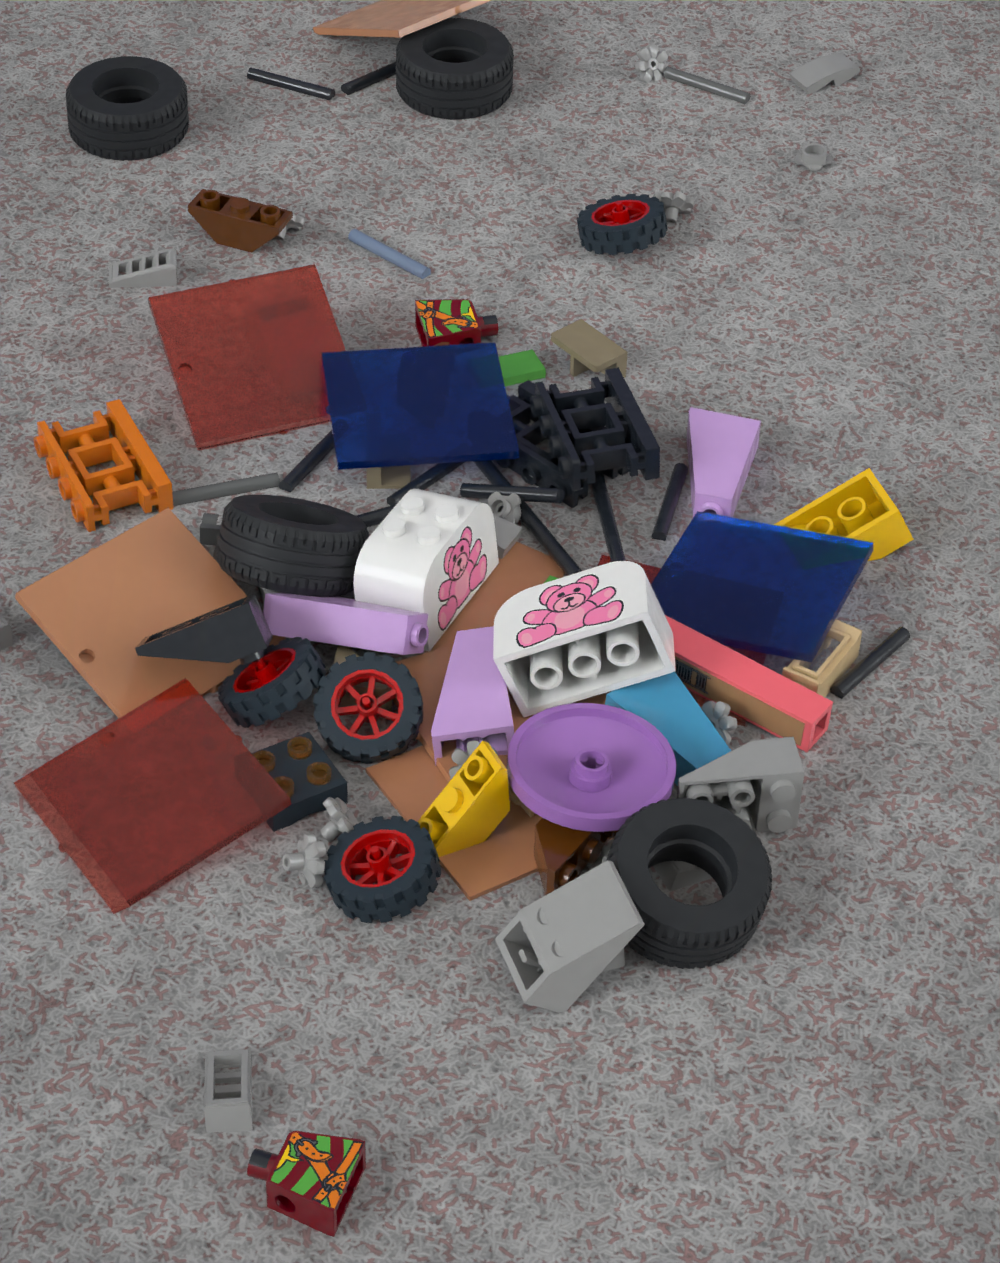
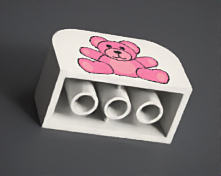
[353,489,499,652]
[493,561,676,718]

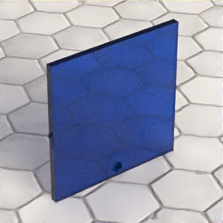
[322,342,519,470]
[651,511,873,662]

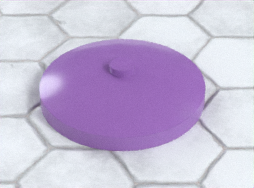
[507,703,676,832]

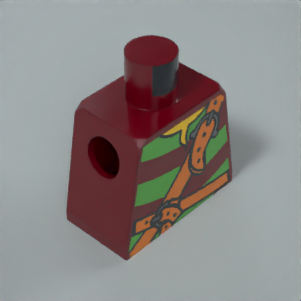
[415,299,498,359]
[247,1131,366,1237]

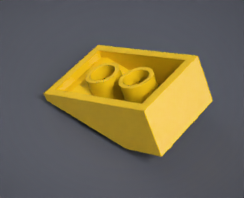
[773,468,914,574]

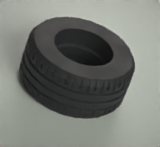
[396,18,514,120]
[66,56,189,161]
[216,494,369,597]
[606,798,773,969]

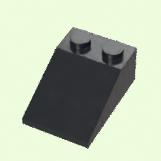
[135,594,273,665]

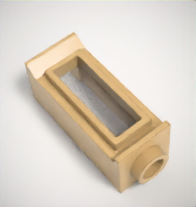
[782,616,862,697]

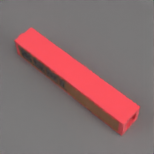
[665,615,833,752]

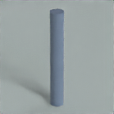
[348,229,431,279]

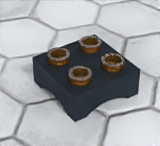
[235,732,348,832]

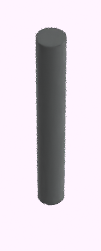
[664,66,751,104]
[172,472,280,506]

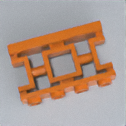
[34,399,173,532]

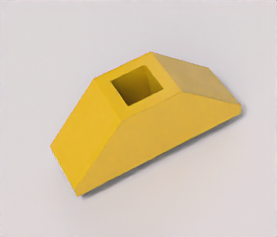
[417,740,510,857]

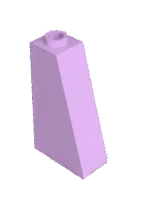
[686,407,760,526]
[263,592,429,655]
[431,626,514,766]

